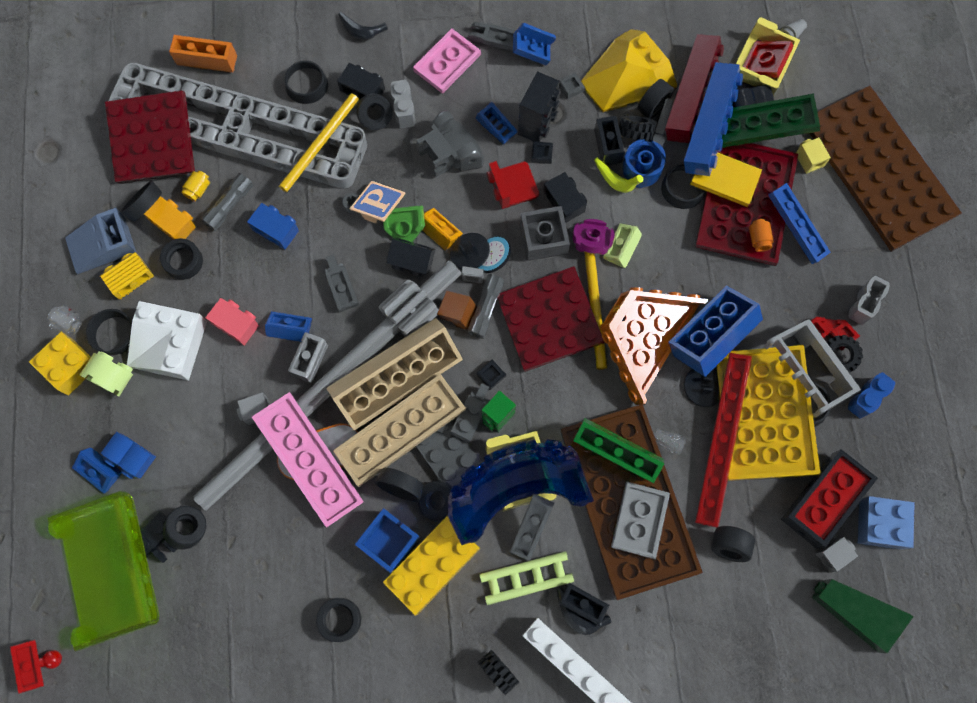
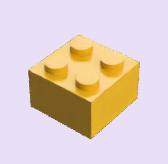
[29,331,91,396]

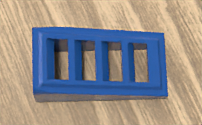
[475,102,518,145]

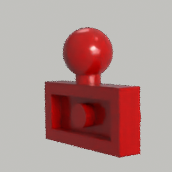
[10,640,62,694]

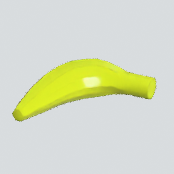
[594,157,643,193]

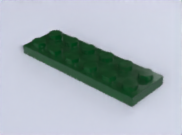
[722,93,820,148]

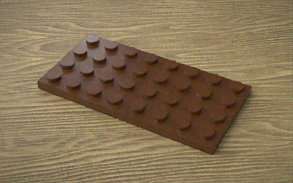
[809,86,962,252]
[560,405,703,601]

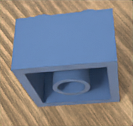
[858,496,914,550]

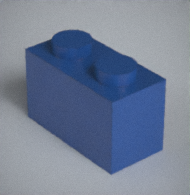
[247,203,299,250]

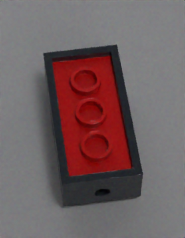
[781,449,878,549]

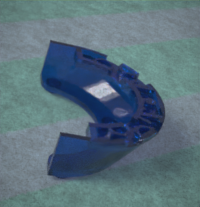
[448,439,594,545]

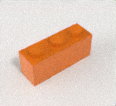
[169,35,237,73]

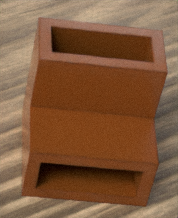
[437,291,477,330]

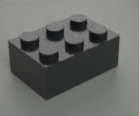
[518,71,561,142]

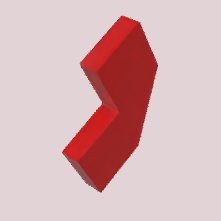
[811,317,860,350]

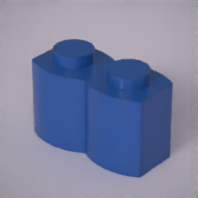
[848,372,895,419]
[101,431,156,479]

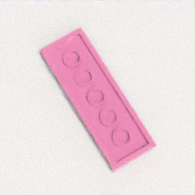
[252,392,364,528]

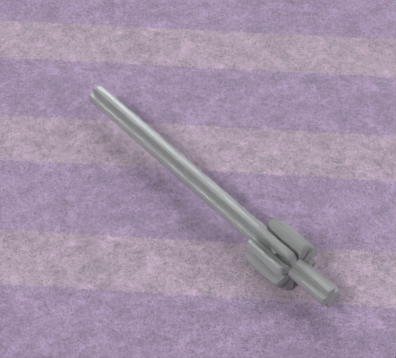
[193,261,461,511]

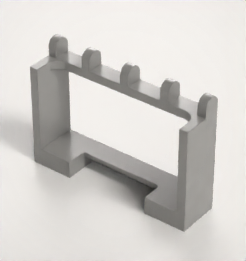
[764,319,861,418]

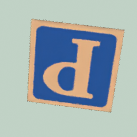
[350,181,406,223]

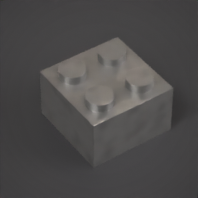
[520,206,570,260]

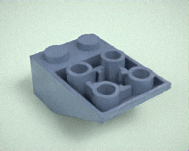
[65,208,137,274]

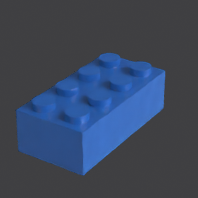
[669,285,763,377]

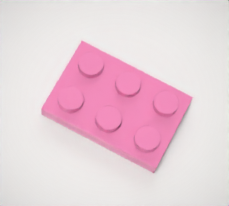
[413,29,481,94]

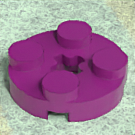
[572,219,615,255]

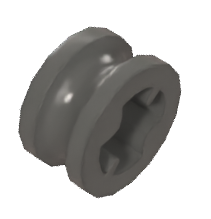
[342,193,359,214]

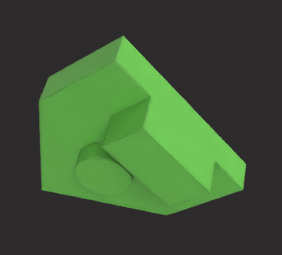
[383,206,425,242]

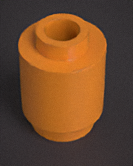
[749,219,774,252]

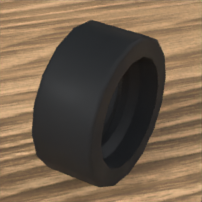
[637,79,674,119]
[160,238,203,280]
[316,598,361,643]

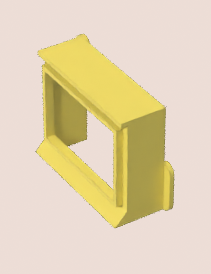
[736,18,800,95]
[485,431,557,512]

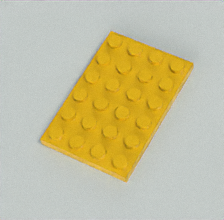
[717,345,820,481]

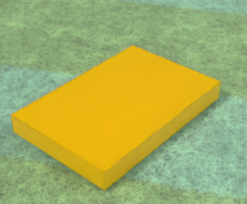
[690,152,762,207]

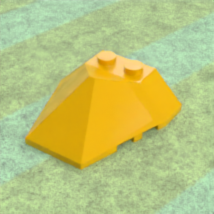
[581,29,677,112]

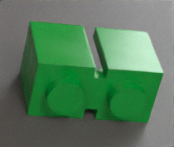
[482,390,516,432]

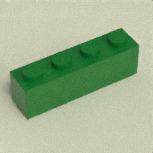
[573,418,665,483]

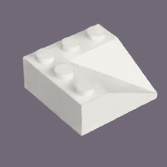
[127,301,207,381]

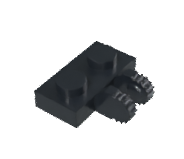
[126,512,177,563]

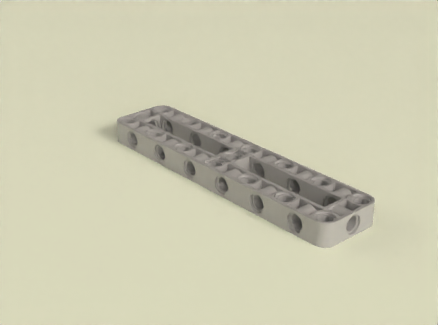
[108,63,368,189]

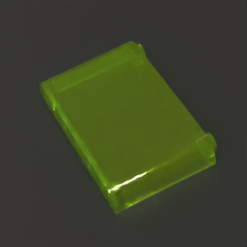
[48,491,159,651]

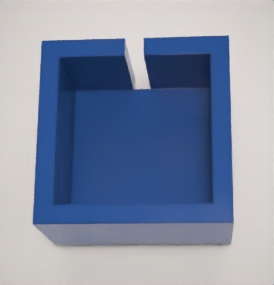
[355,508,421,573]

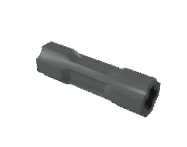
[201,173,254,231]
[467,274,504,339]

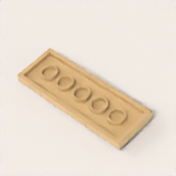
[333,374,466,487]

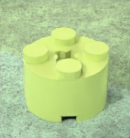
[80,351,133,397]

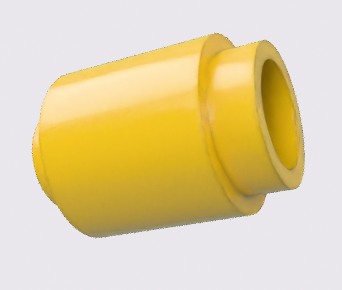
[181,170,210,202]

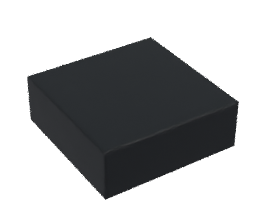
[532,141,553,164]
[477,359,506,390]

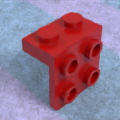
[486,161,539,209]

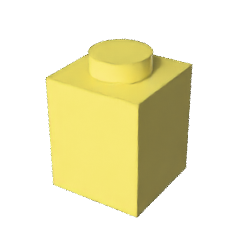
[796,138,831,174]

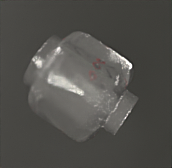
[46,305,82,336]

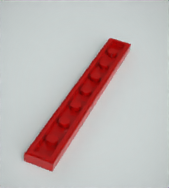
[695,353,752,528]

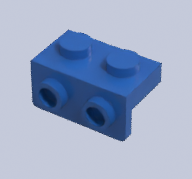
[513,23,556,65]

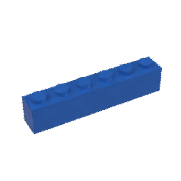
[684,62,743,176]

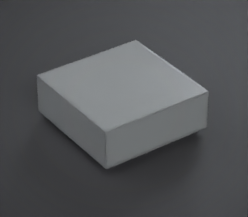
[462,266,484,283]

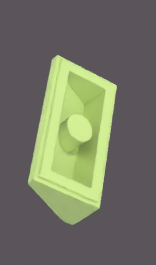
[603,223,642,268]

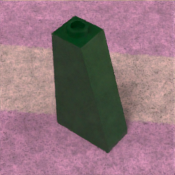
[812,579,913,653]

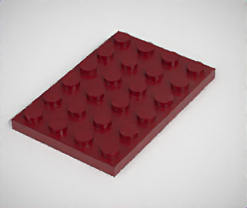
[695,143,799,266]

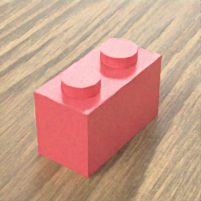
[205,298,259,346]

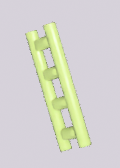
[479,551,574,605]

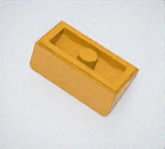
[422,208,463,250]

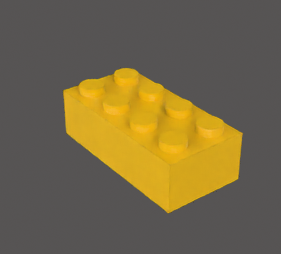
[383,516,480,615]

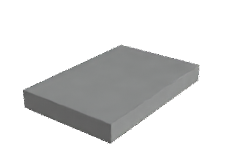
[610,482,670,559]

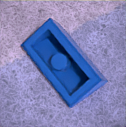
[265,311,312,342]
[72,448,122,494]

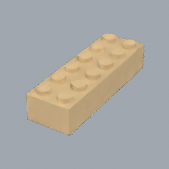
[326,318,463,430]

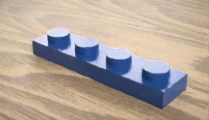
[768,183,831,264]

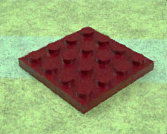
[105,90,195,183]
[497,266,604,372]

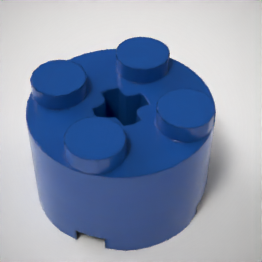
[622,139,666,188]

